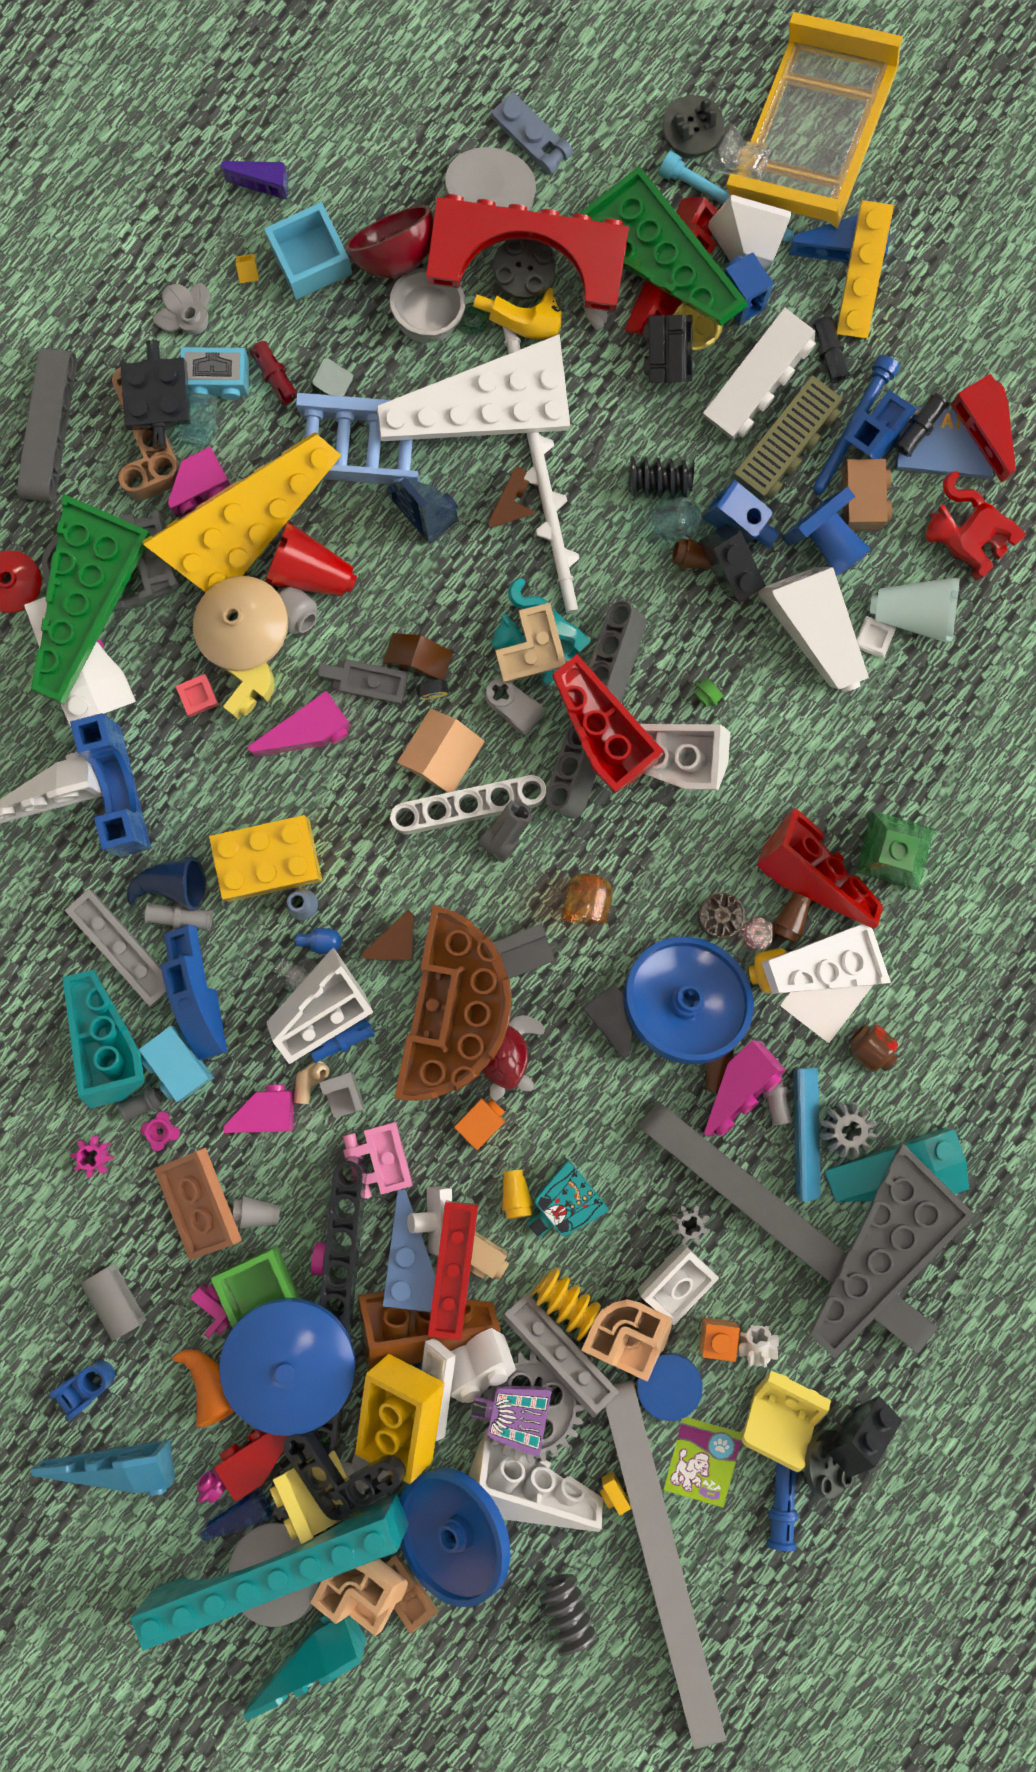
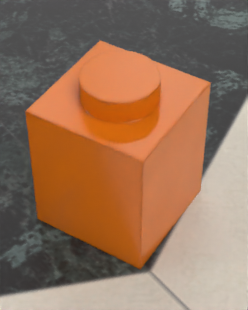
[454,1098,505,1150]
[699,1317,740,1362]

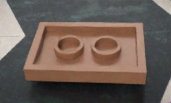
[154,1148,242,1261]

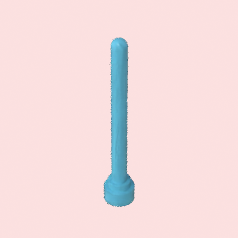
[658,151,794,242]

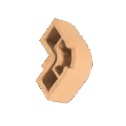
[581,1299,673,1382]
[310,1559,408,1636]

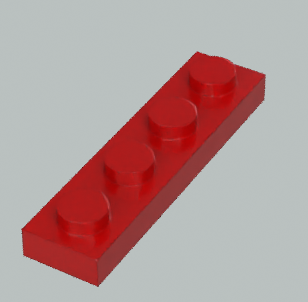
[428,1200,479,1341]

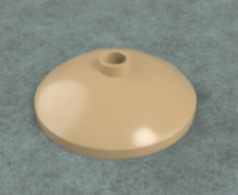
[193,576,288,671]

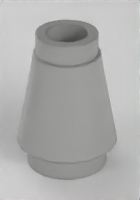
[233,1196,280,1229]

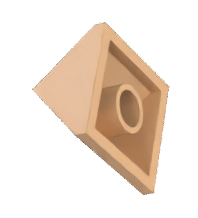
[397,708,485,793]

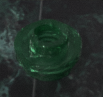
[459,302,489,335]

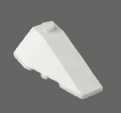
[24,597,136,726]
[640,724,730,790]
[469,1433,603,1532]

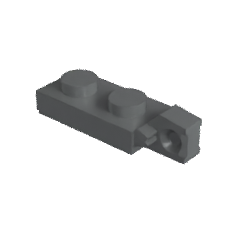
[317,659,409,705]

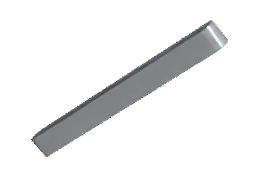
[605,1379,727,1750]

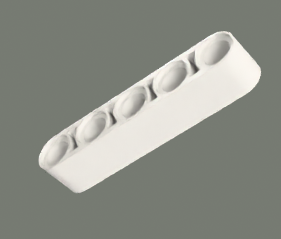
[390,775,546,835]

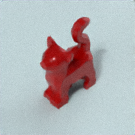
[924,471,1027,581]

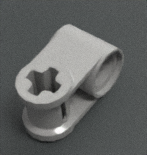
[486,678,546,736]

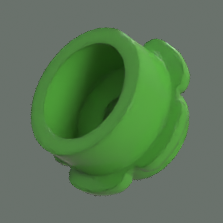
[694,678,723,707]

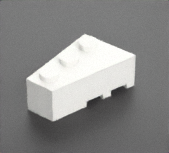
[266,947,373,1064]

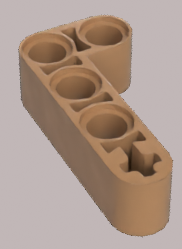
[112,367,180,501]

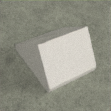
[638,1243,719,1325]

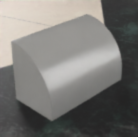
[80,1263,146,1341]

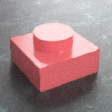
[176,674,219,717]

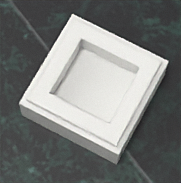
[856,616,896,659]

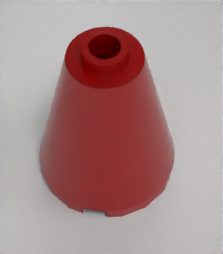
[265,522,358,597]

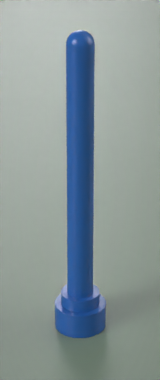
[813,355,900,494]

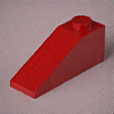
[950,373,1016,483]

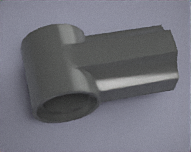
[478,800,533,863]

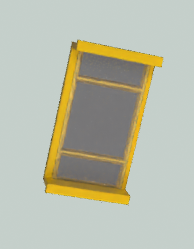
[726,12,903,229]

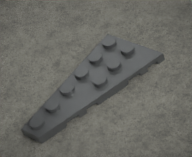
[809,1142,975,1359]

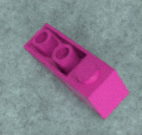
[704,1041,786,1137]

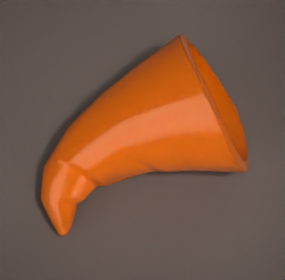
[172,1349,234,1428]

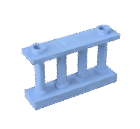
[296,393,420,484]

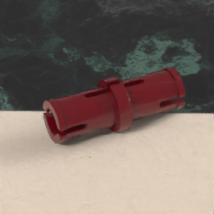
[249,341,298,406]

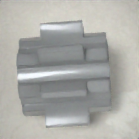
[670,1204,710,1245]

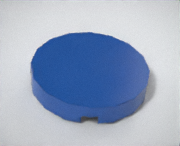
[637,1353,703,1421]

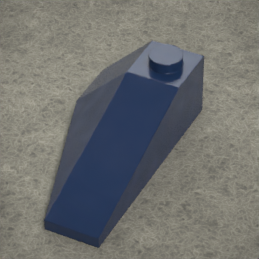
[387,478,458,544]

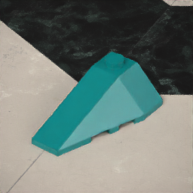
[62,969,145,1108]
[824,1127,969,1202]
[243,1613,367,1721]

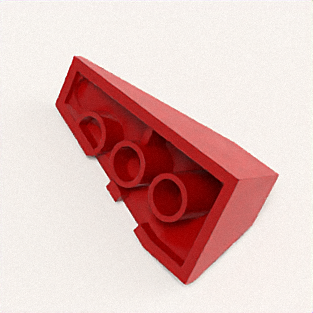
[552,654,664,794]
[757,808,883,929]

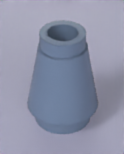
[286,888,318,920]

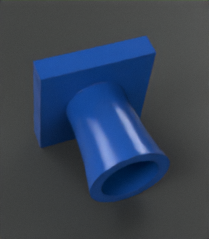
[781,486,871,576]

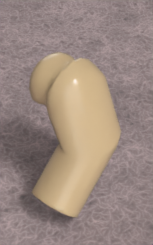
[293,1061,329,1104]

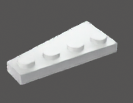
[761,924,891,994]

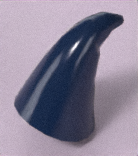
[127,856,206,911]

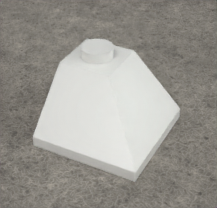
[708,195,791,269]

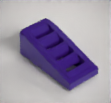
[221,161,288,199]

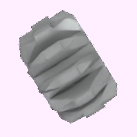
[820,1102,877,1158]

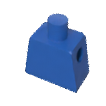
[702,480,780,549]

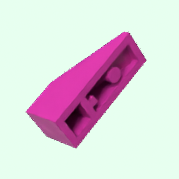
[248,691,352,757]

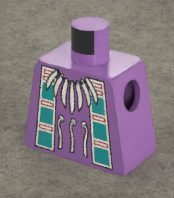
[471,1385,552,1457]

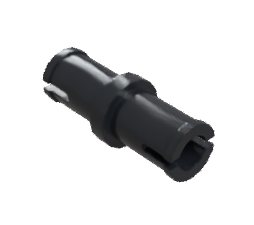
[813,316,850,384]
[894,393,949,457]

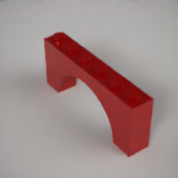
[426,194,629,312]

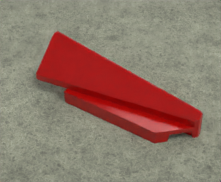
[625,197,718,334]

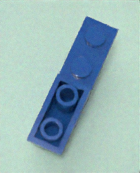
[160,925,227,1060]

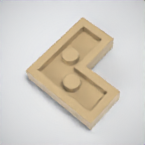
[495,603,566,683]

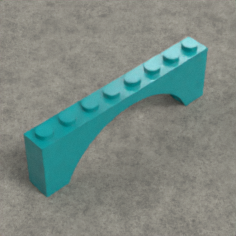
[130,1493,409,1651]

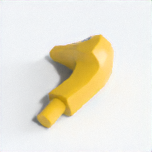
[473,287,561,341]

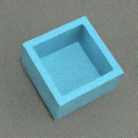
[264,202,352,300]

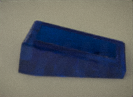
[200,1488,273,1541]

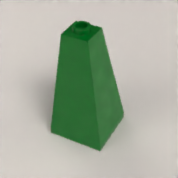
[855,811,935,890]

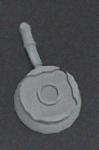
[390,268,465,343]

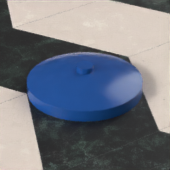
[623,937,754,1065]
[219,1298,355,1436]
[400,1467,510,1607]

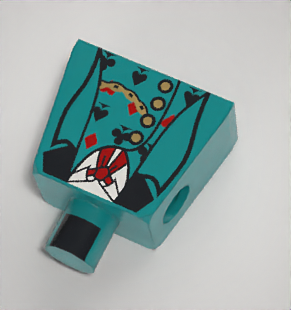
[527,1159,609,1238]

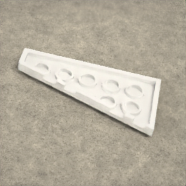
[377,334,570,441]

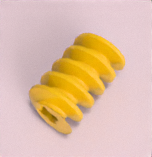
[529,1267,601,1341]

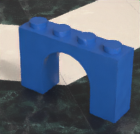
[70,713,152,857]

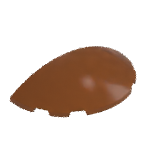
[394,905,512,1101]

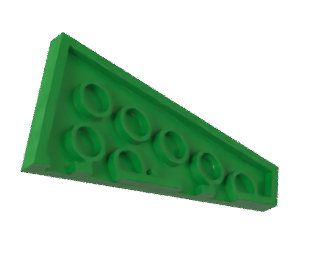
[578,166,748,326]
[31,494,151,705]

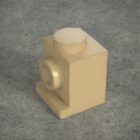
[470,1231,509,1280]

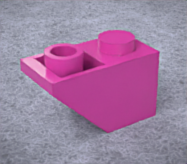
[168,447,231,517]

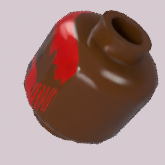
[848,1024,898,1072]

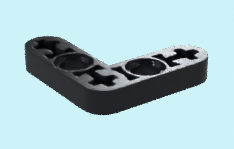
[283,1431,405,1521]

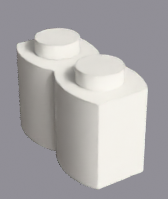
[450,1328,516,1403]

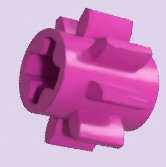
[70,1136,115,1178]

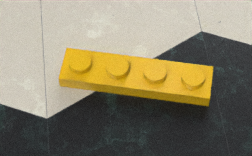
[836,200,894,339]

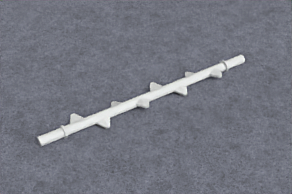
[503,327,579,614]

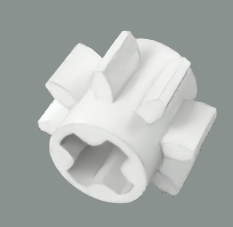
[739,1325,779,1368]

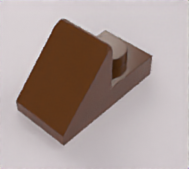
[486,466,536,528]

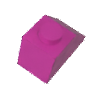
[224,1084,294,1133]

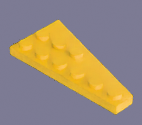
[142,432,342,593]

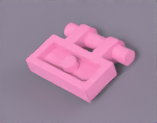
[343,1122,413,1199]

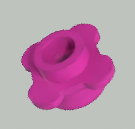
[141,1112,180,1151]
[197,1469,226,1503]

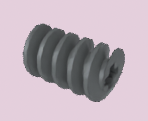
[537,1574,596,1656]

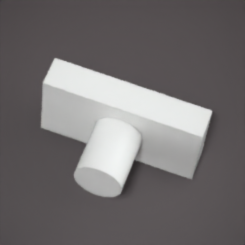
[407,1186,452,1256]

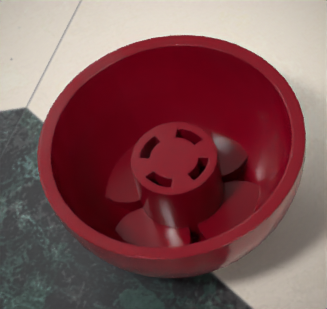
[344,205,434,278]

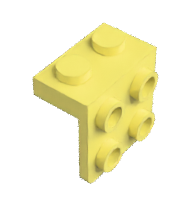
[742,1370,831,1472]
[269,1451,359,1544]

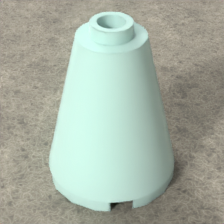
[870,578,960,643]

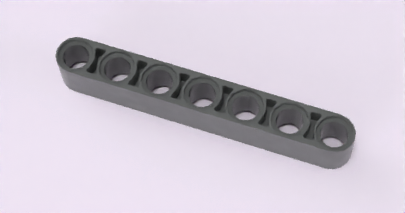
[545,600,647,819]

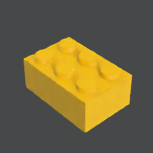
[209,815,323,902]
[355,1354,445,1484]

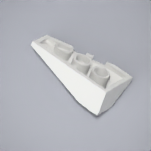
[0,752,102,824]

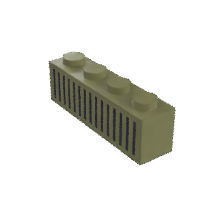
[731,375,843,503]

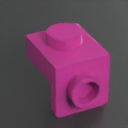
[190,1283,230,1339]

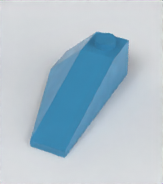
[31,1440,175,1496]

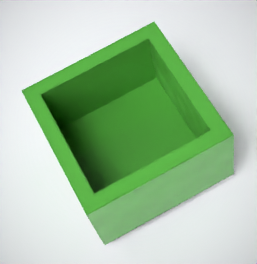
[211,1245,301,1328]

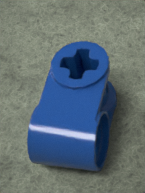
[48,1360,115,1422]

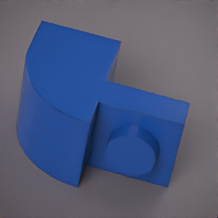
[844,390,917,459]

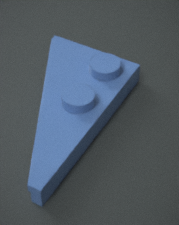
[383,1190,436,1312]

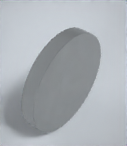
[444,147,536,211]
[229,1522,321,1627]

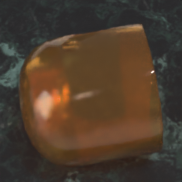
[561,873,613,924]

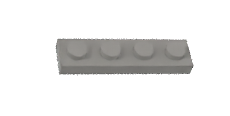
[64,889,167,1007]
[502,1293,619,1418]

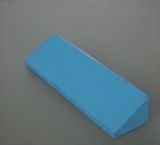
[793,1068,821,1202]

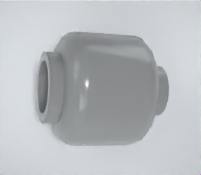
[277,587,318,634]

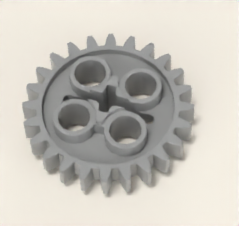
[479,1351,585,1463]

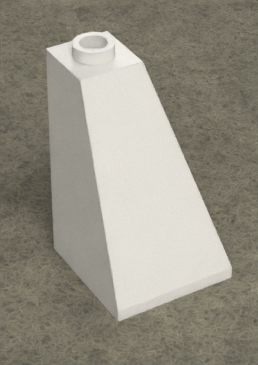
[758,567,869,692]

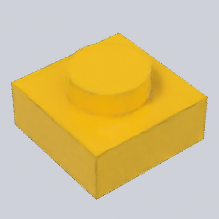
[600,1471,631,1516]

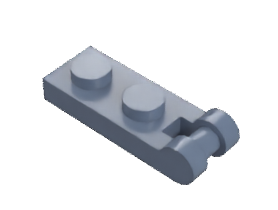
[491,92,573,175]

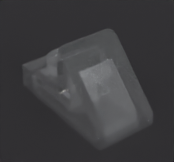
[706,125,773,180]

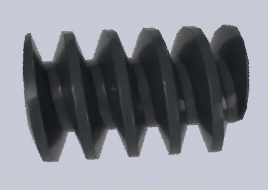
[628,456,695,501]

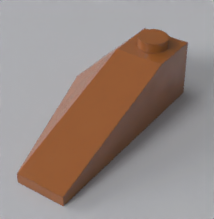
[358,1291,501,1372]

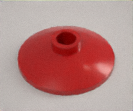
[0,551,42,613]

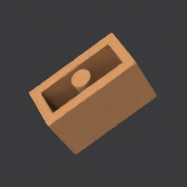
[842,459,892,531]

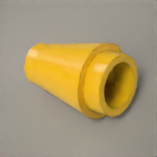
[502,1170,534,1219]

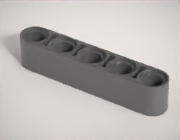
[17,348,77,503]

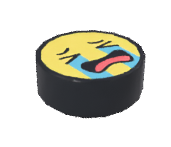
[416,680,449,700]

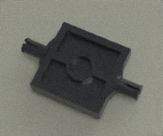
[120,339,191,450]

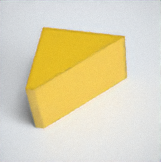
[236,254,259,283]

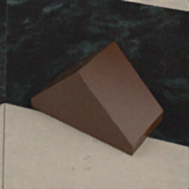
[383,633,453,680]
[361,910,415,961]

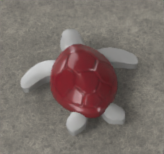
[481,1015,545,1101]

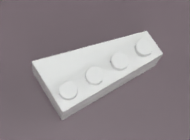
[703,308,816,441]

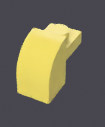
[223,662,274,720]

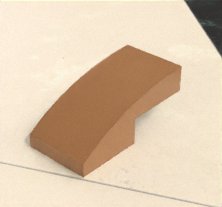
[385,1555,439,1634]

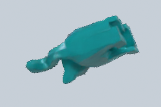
[491,578,591,687]

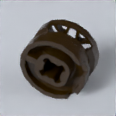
[698,893,745,939]

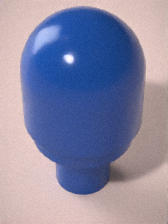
[296,928,342,954]

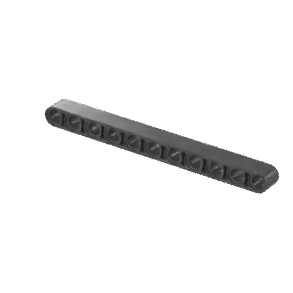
[637,1100,938,1354]

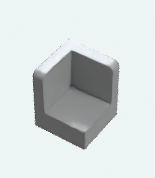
[319,1072,365,1118]

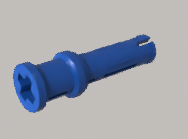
[766,1462,798,1551]

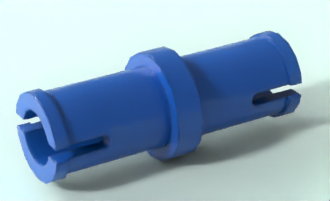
[311,1017,375,1063]

